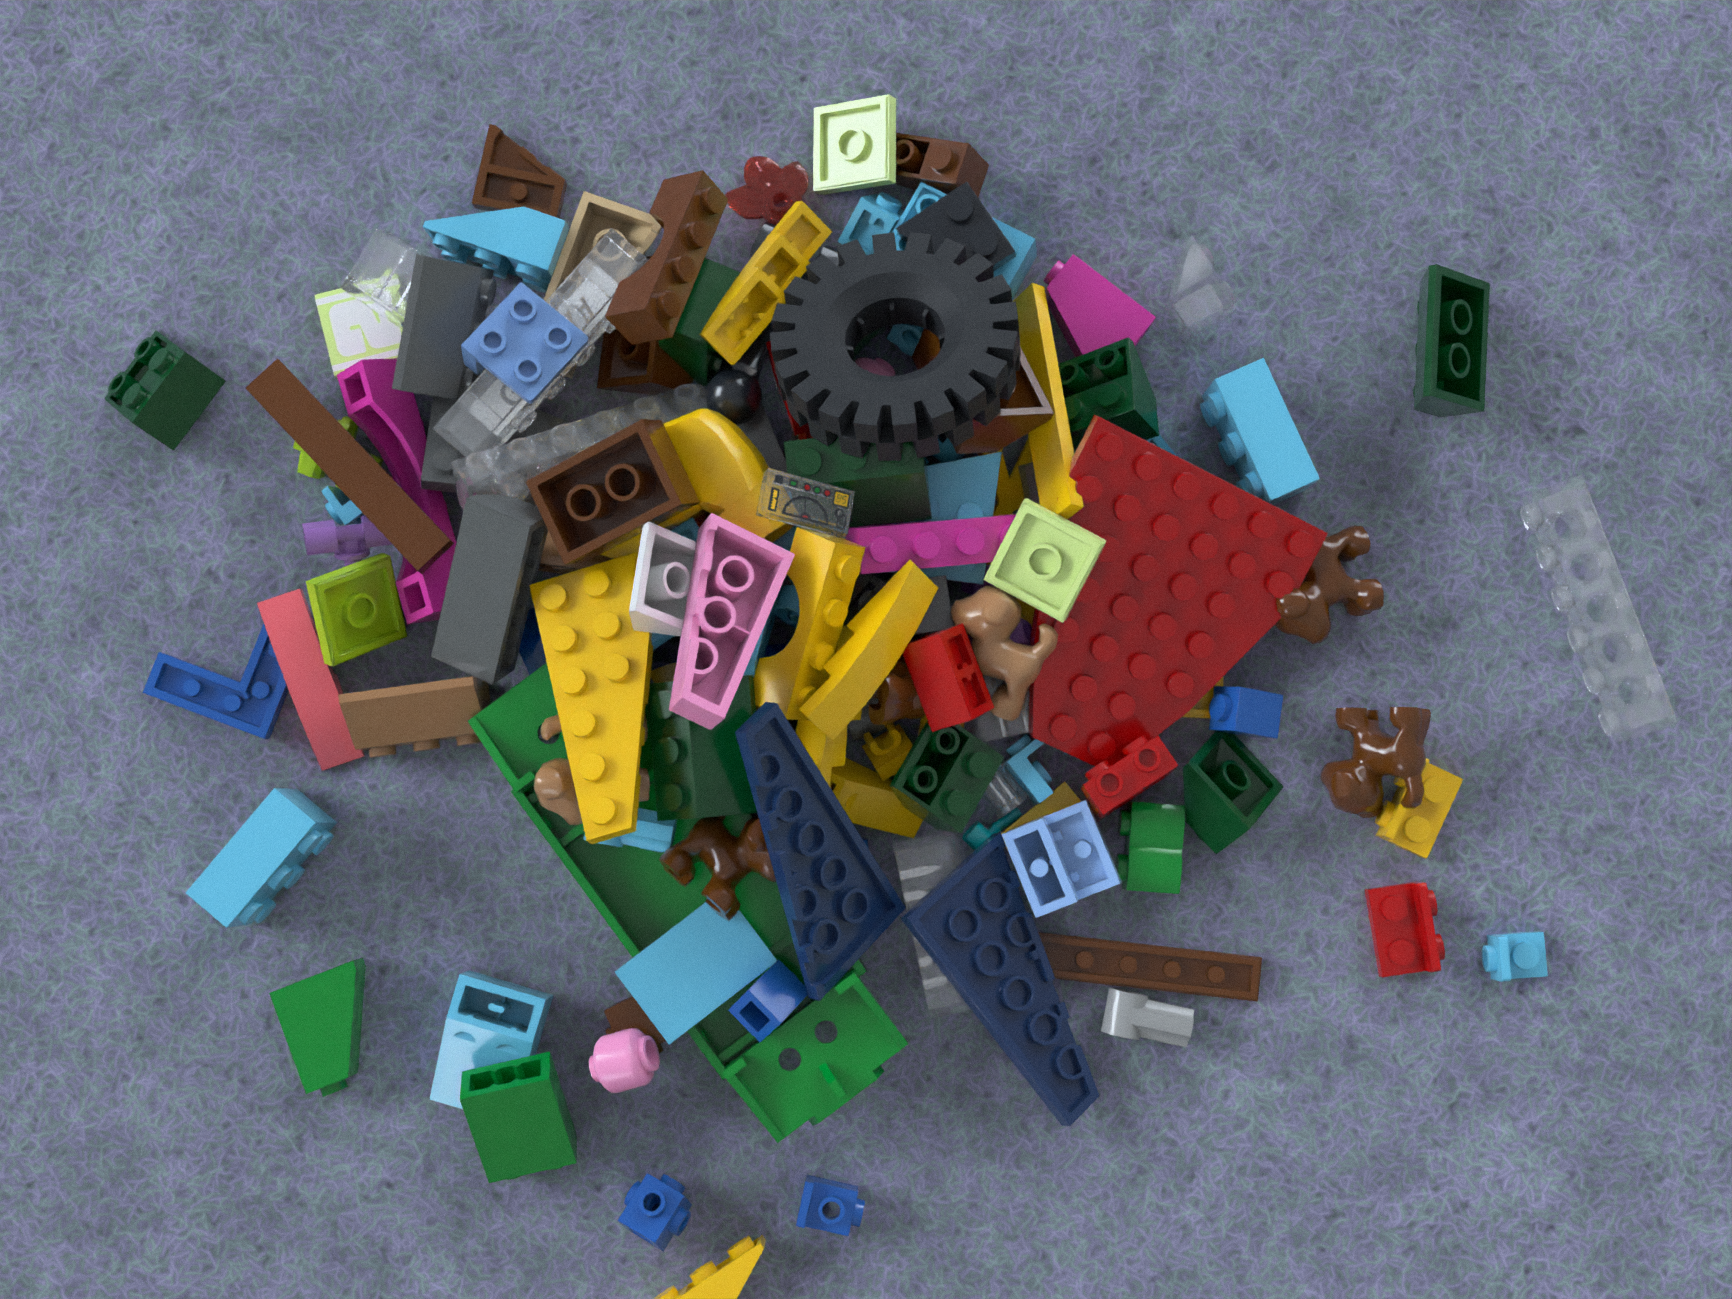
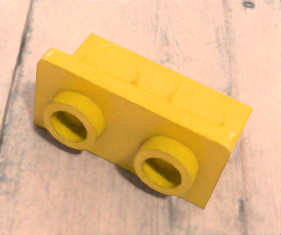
[1375,758,1463,859]

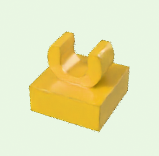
[862,723,913,781]

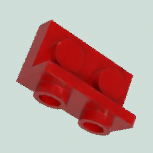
[1364,881,1445,978]

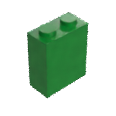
[460,1051,577,1183]

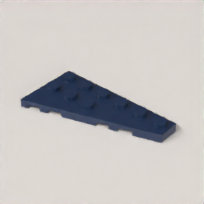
[735,702,906,1001]
[900,832,1100,1126]

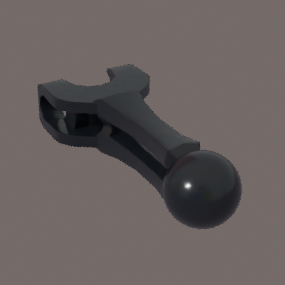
[706,222,840,425]

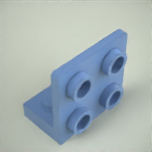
[461,282,588,404]

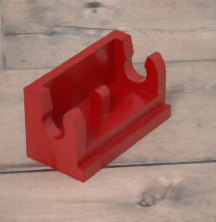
[902,623,994,732]

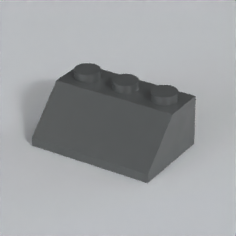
[392,254,496,400]

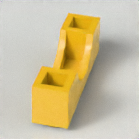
[753,527,866,720]

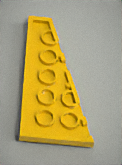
[529,551,653,844]

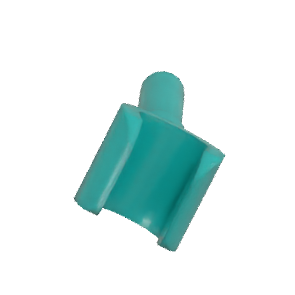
[962,807,1022,850]

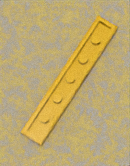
[1012,283,1084,519]

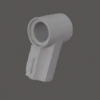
[1101,987,1194,1047]

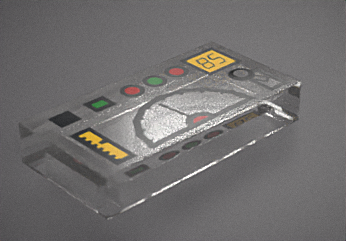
[756,468,855,538]

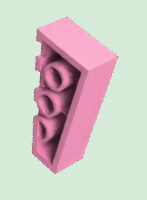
[669,513,795,730]

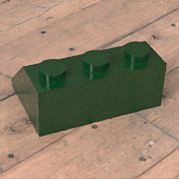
[1413,264,1490,417]
[784,436,932,531]
[648,675,757,821]

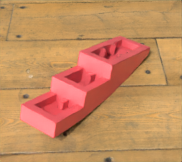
[257,589,365,771]

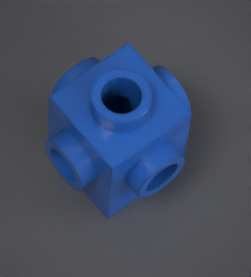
[618,1173,692,1252]

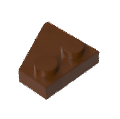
[472,124,567,219]

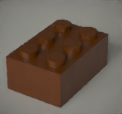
[525,419,700,565]

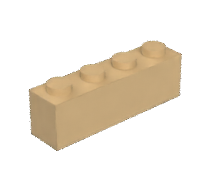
[543,191,662,379]

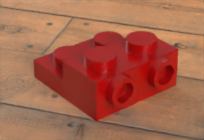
[1081,735,1178,822]

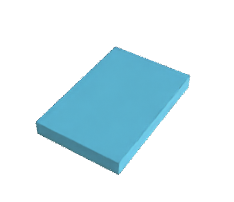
[615,902,777,1045]

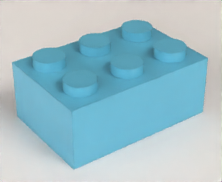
[1200,358,1320,505]
[186,788,337,928]

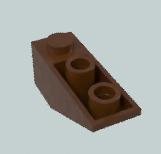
[896,133,989,197]

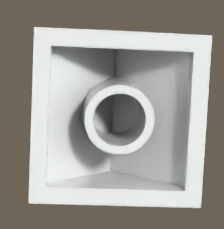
[629,522,696,637]

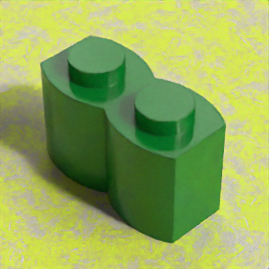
[1115,801,1185,894]

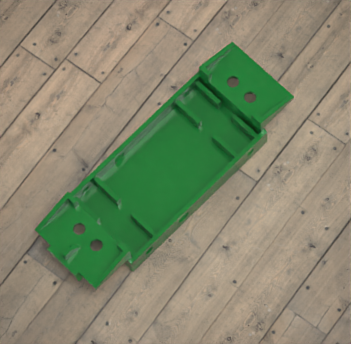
[468,662,909,1143]

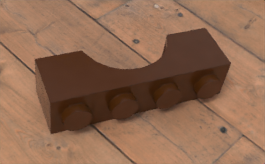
[605,170,729,345]

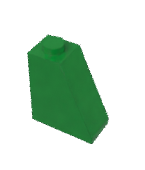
[269,958,366,1097]

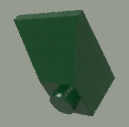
[1183,731,1284,854]

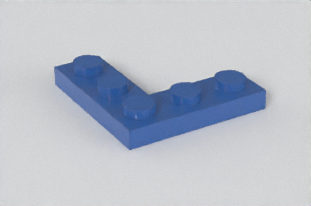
[142,615,315,739]

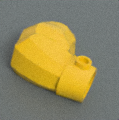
[600,409,800,559]

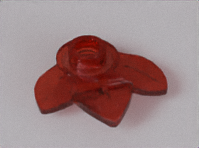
[725,156,809,225]

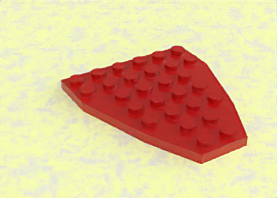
[1029,415,1328,766]

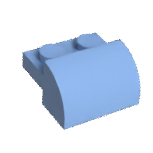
[1002,799,1121,918]

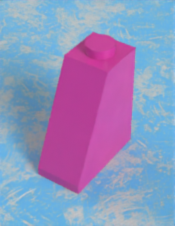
[1043,254,1156,358]

